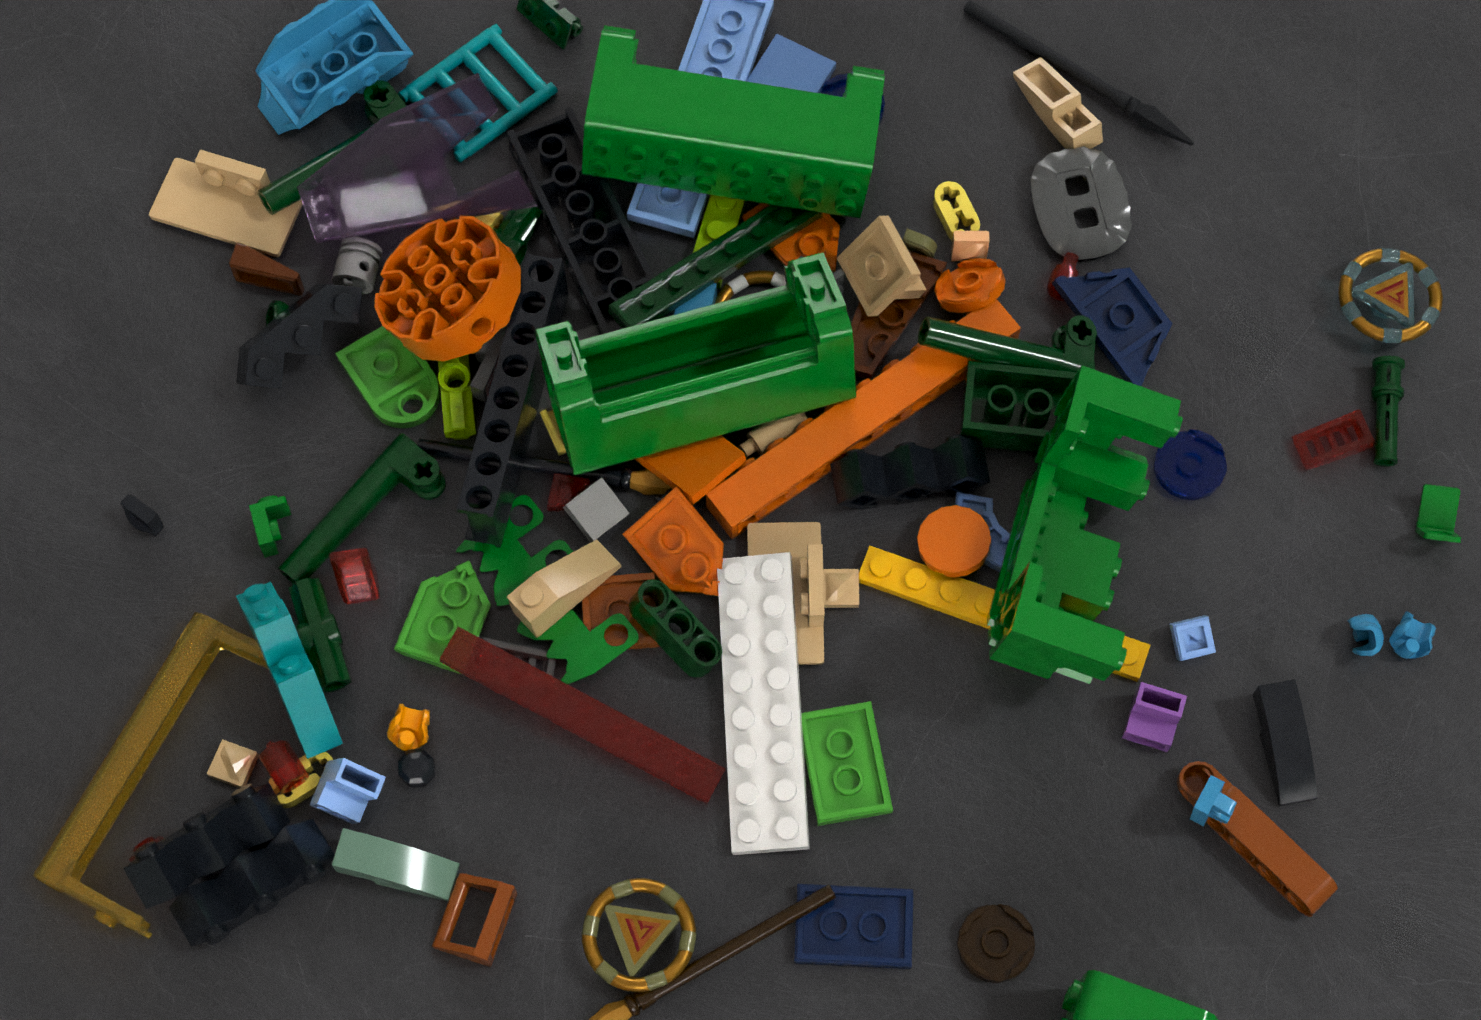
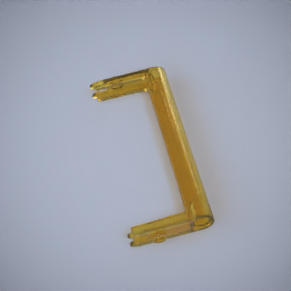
[32,612,268,939]

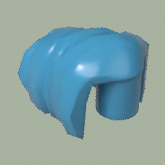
[1389,611,1436,659]
[1348,614,1384,656]

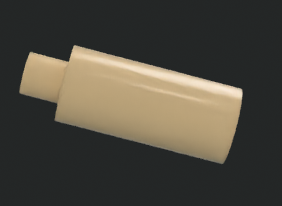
[739,413,807,457]

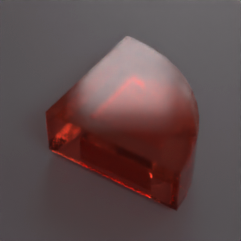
[547,473,591,511]

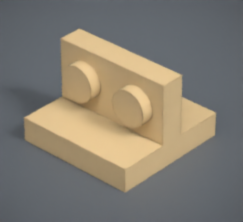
[837,215,927,316]

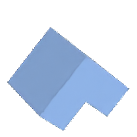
[310,758,386,824]

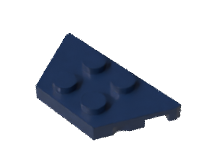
[1052,267,1172,386]

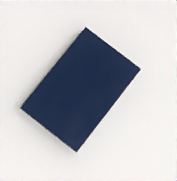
[794,884,914,969]

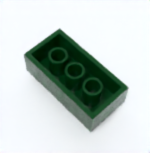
[960,361,1077,453]

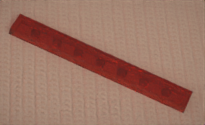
[440,627,726,804]

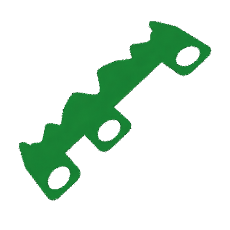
[456,495,639,686]

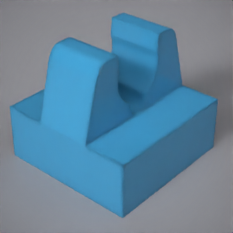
[1190,775,1237,826]

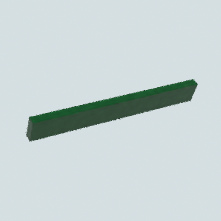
[608,205,823,329]

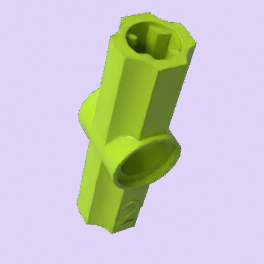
[438,354,476,440]

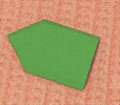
[394,560,491,674]

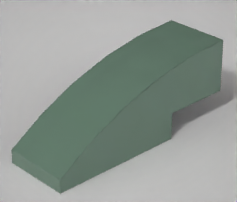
[332,828,460,901]

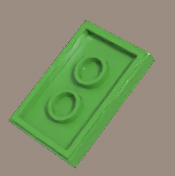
[801,701,893,826]

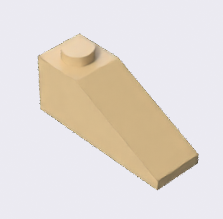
[507,539,622,638]

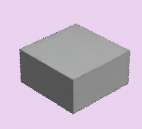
[563,477,630,543]

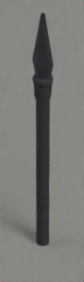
[963,0,1194,146]

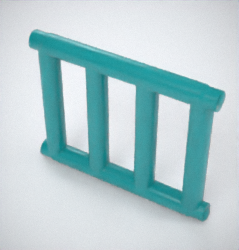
[398,23,558,163]

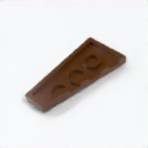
[851,251,947,380]

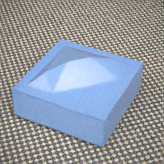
[1169,615,1216,661]

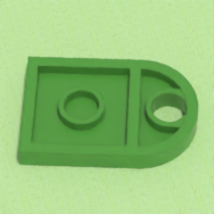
[335,326,440,428]

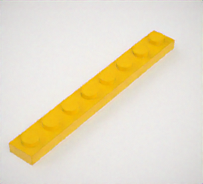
[859,545,1151,682]

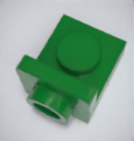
[249,495,291,558]

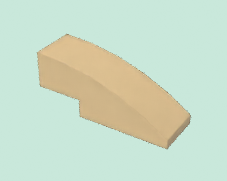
[1013,57,1103,149]

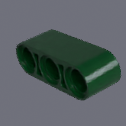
[629,579,722,678]

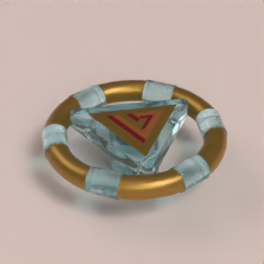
[1338,248,1443,343]

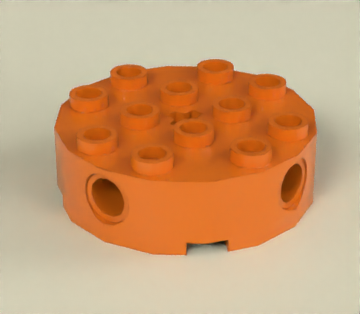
[374,216,521,362]

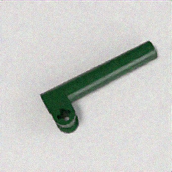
[258,80,422,215]
[918,315,1097,372]
[278,433,446,584]

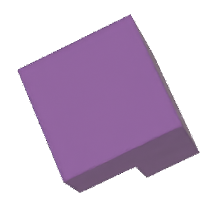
[1122,682,1187,752]

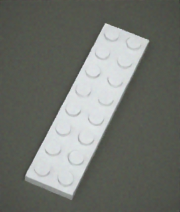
[717,552,810,855]

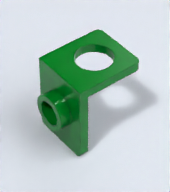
[1415,484,1461,543]

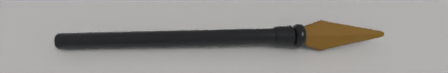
[418,438,672,495]

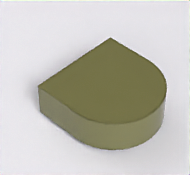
[903,228,937,258]

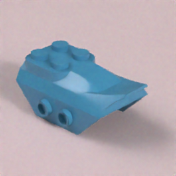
[255,0,414,135]

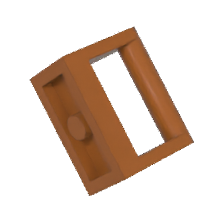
[432,873,517,967]

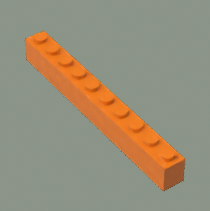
[706,299,1021,540]

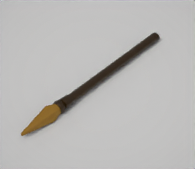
[589,884,836,1020]

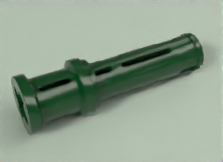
[1371,356,1405,466]

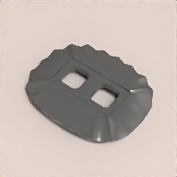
[1031,146,1132,260]

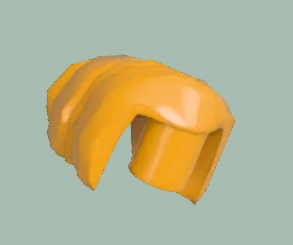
[387,703,430,751]

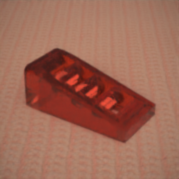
[1292,409,1375,471]
[329,547,380,604]

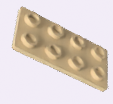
[149,150,304,257]
[747,522,825,665]

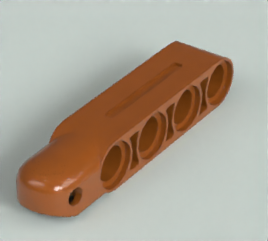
[1177,761,1338,917]

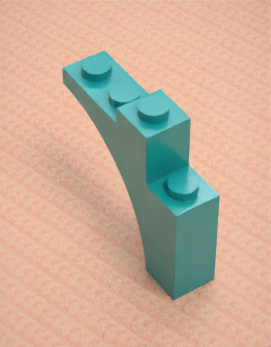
[236,582,343,759]

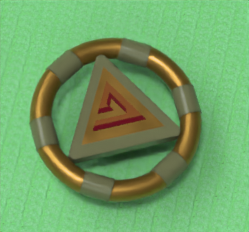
[581,878,697,992]

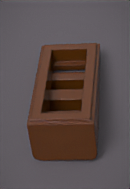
[229,242,305,296]

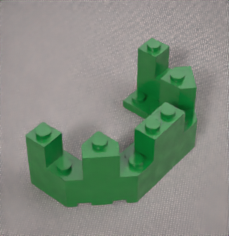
[987,365,1183,684]

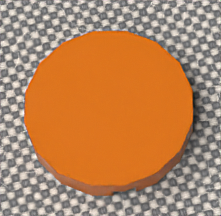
[934,258,1006,313]
[917,505,992,578]

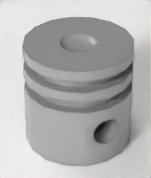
[331,237,383,294]

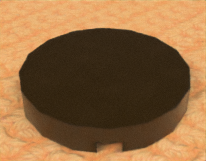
[957,904,1035,983]

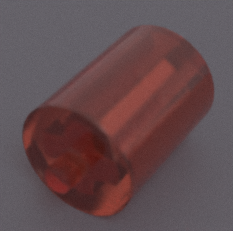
[259,740,309,793]

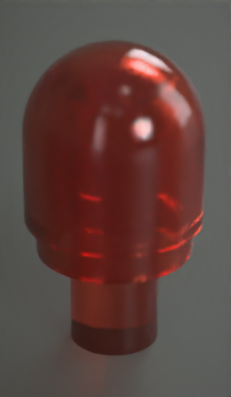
[1047,252,1079,301]

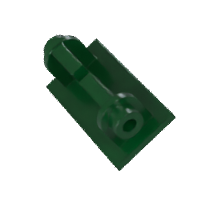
[516,0,583,50]

